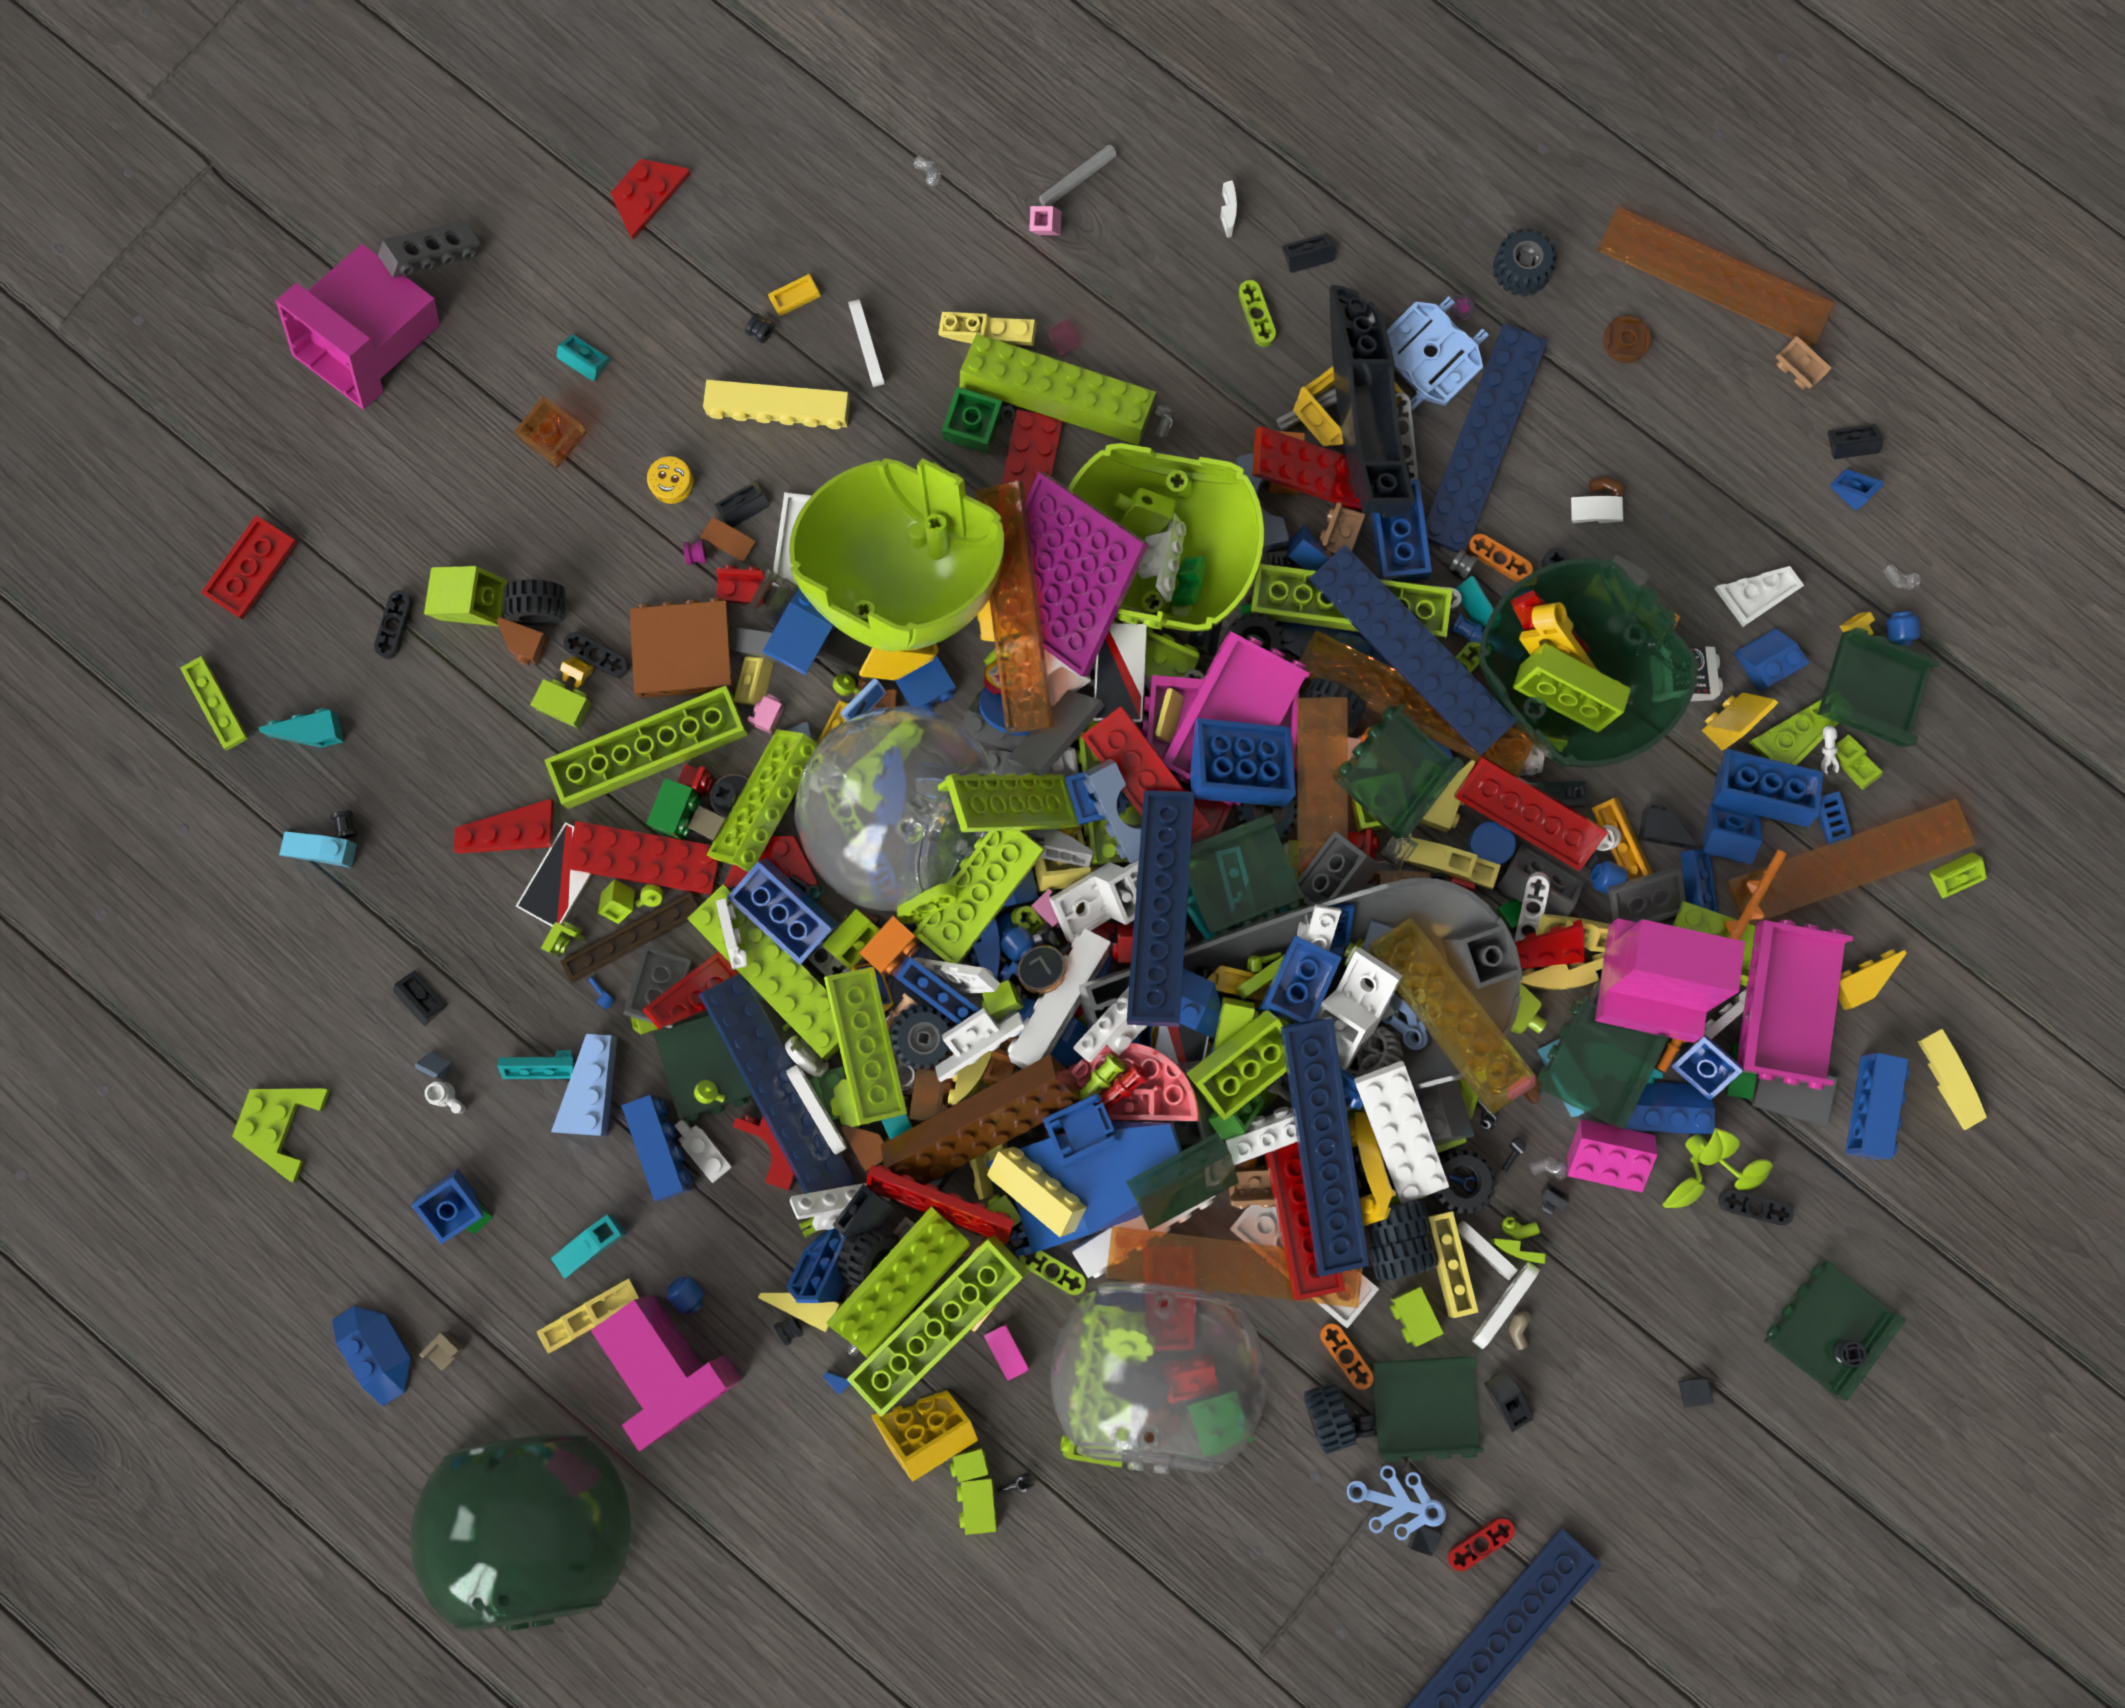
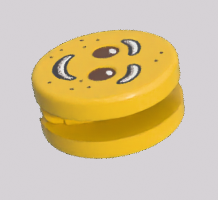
[647,456,694,504]

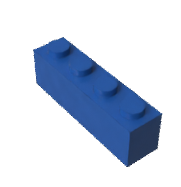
[893,955,980,1024]

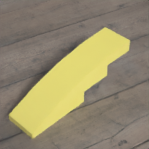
[1536,914,1610,952]
[1918,1029,1987,1130]
[536,1279,639,1354]

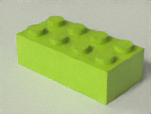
[1513,643,1631,733]
[1186,1010,1287,1121]

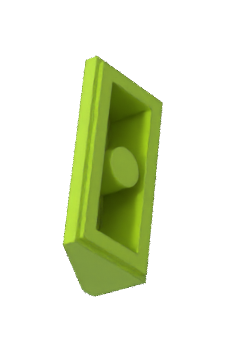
[1930,852,1987,899]

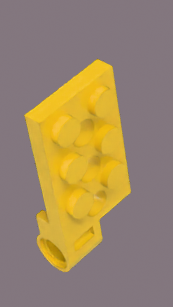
[1519,602,1597,669]

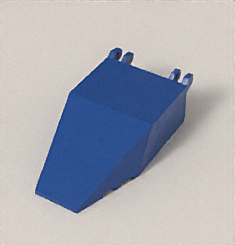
[986,1120,1190,1256]

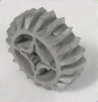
[1347,1026,1404,1077]

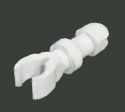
[1821,726,1839,774]

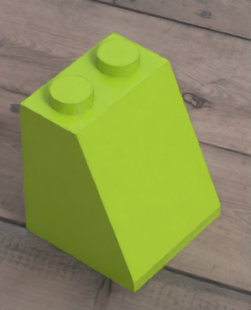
[424,566,508,626]

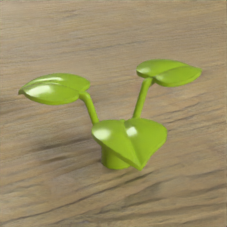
[1662,1128,1773,1208]

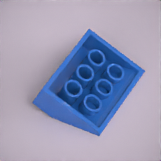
[1190,718,1296,807]

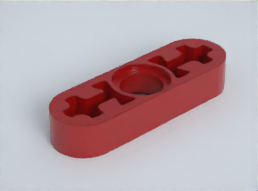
[1447,1517,1515,1571]

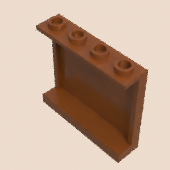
[630,598,735,698]

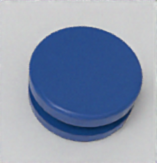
[1468,821,1516,866]

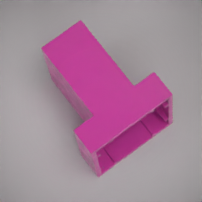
[275,244,440,410]
[1595,918,1745,1043]
[591,1294,743,1452]

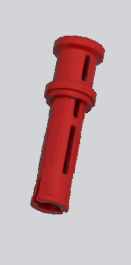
[1094,1063,1149,1111]

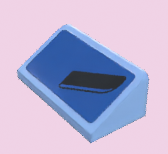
[841,678,886,726]

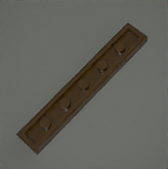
[560,891,700,983]

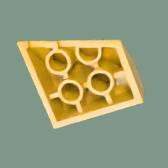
[871,1390,978,1482]

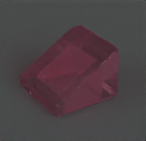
[1048,319,1080,355]

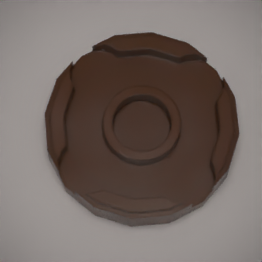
[1603,315,1652,363]

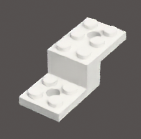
[1049,860,1139,943]
[1315,948,1403,1071]

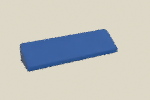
[1680,850,1718,913]

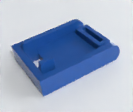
[1043,1094,1119,1168]

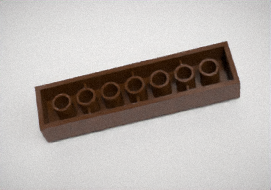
[881,1054,1082,1185]

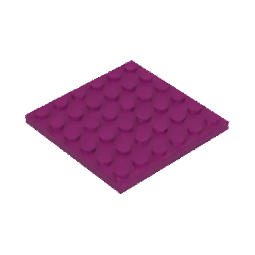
[991,472,1149,677]

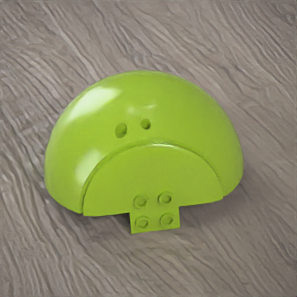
[1068,443,1265,631]
[789,458,1004,652]

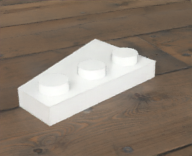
[1714,566,1804,627]

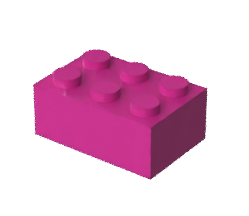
[1566,1119,1657,1192]

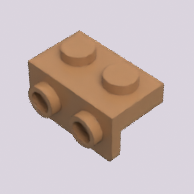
[1775,336,1832,390]
[1319,502,1365,555]
[1228,1167,1275,1209]

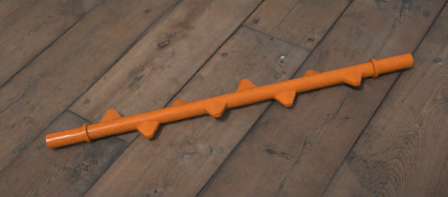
[1657,850,1787,1073]

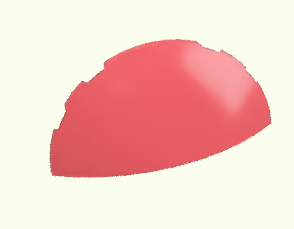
[1070,1043,1199,1121]

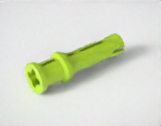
[1080,1054,1126,1100]

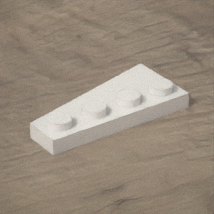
[914,957,1000,994]

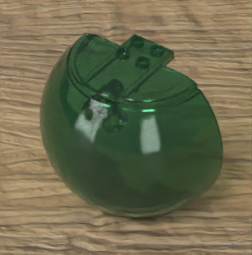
[1478,558,1700,768]
[410,1433,631,1632]

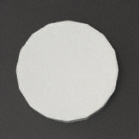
[785,1036,829,1077]

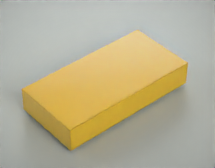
[768,273,821,317]

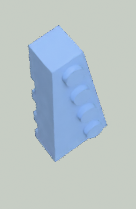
[551,1034,617,1136]

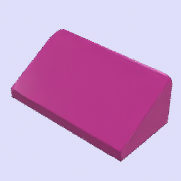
[984,1324,1030,1381]

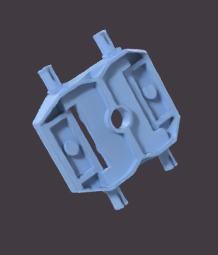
[1387,296,1489,411]

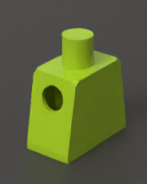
[1113,488,1176,540]
[1511,983,1547,1034]

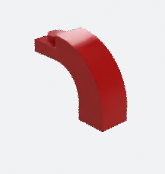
[733,1115,796,1191]

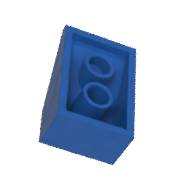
[762,588,836,675]
[1259,936,1342,1024]

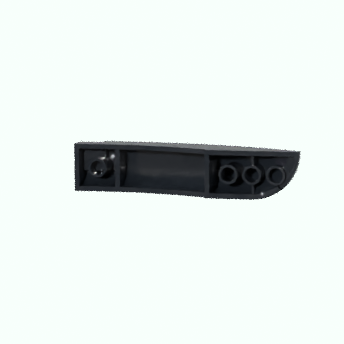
[1329,285,1415,518]

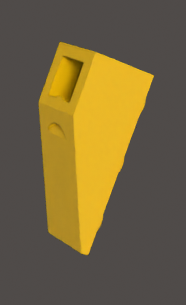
[1838,949,1906,1010]

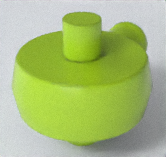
[832,673,861,696]
[635,884,664,908]
[694,1080,725,1104]

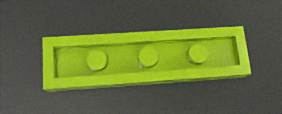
[180,656,249,751]

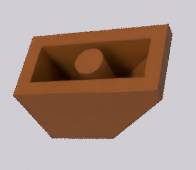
[497,617,549,666]
[841,1125,889,1172]

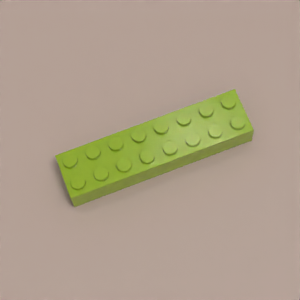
[959,334,1156,446]
[1250,564,1453,643]
[544,686,748,809]
[687,885,840,1062]
[847,1235,1029,1417]

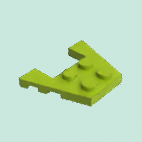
[232,1088,330,1182]

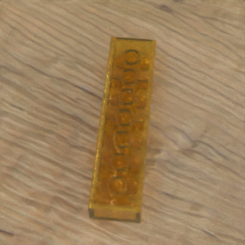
[1369,918,1536,1114]

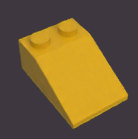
[1702,693,1778,751]

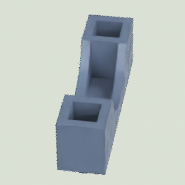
[1235,453,1289,553]
[1083,759,1142,864]

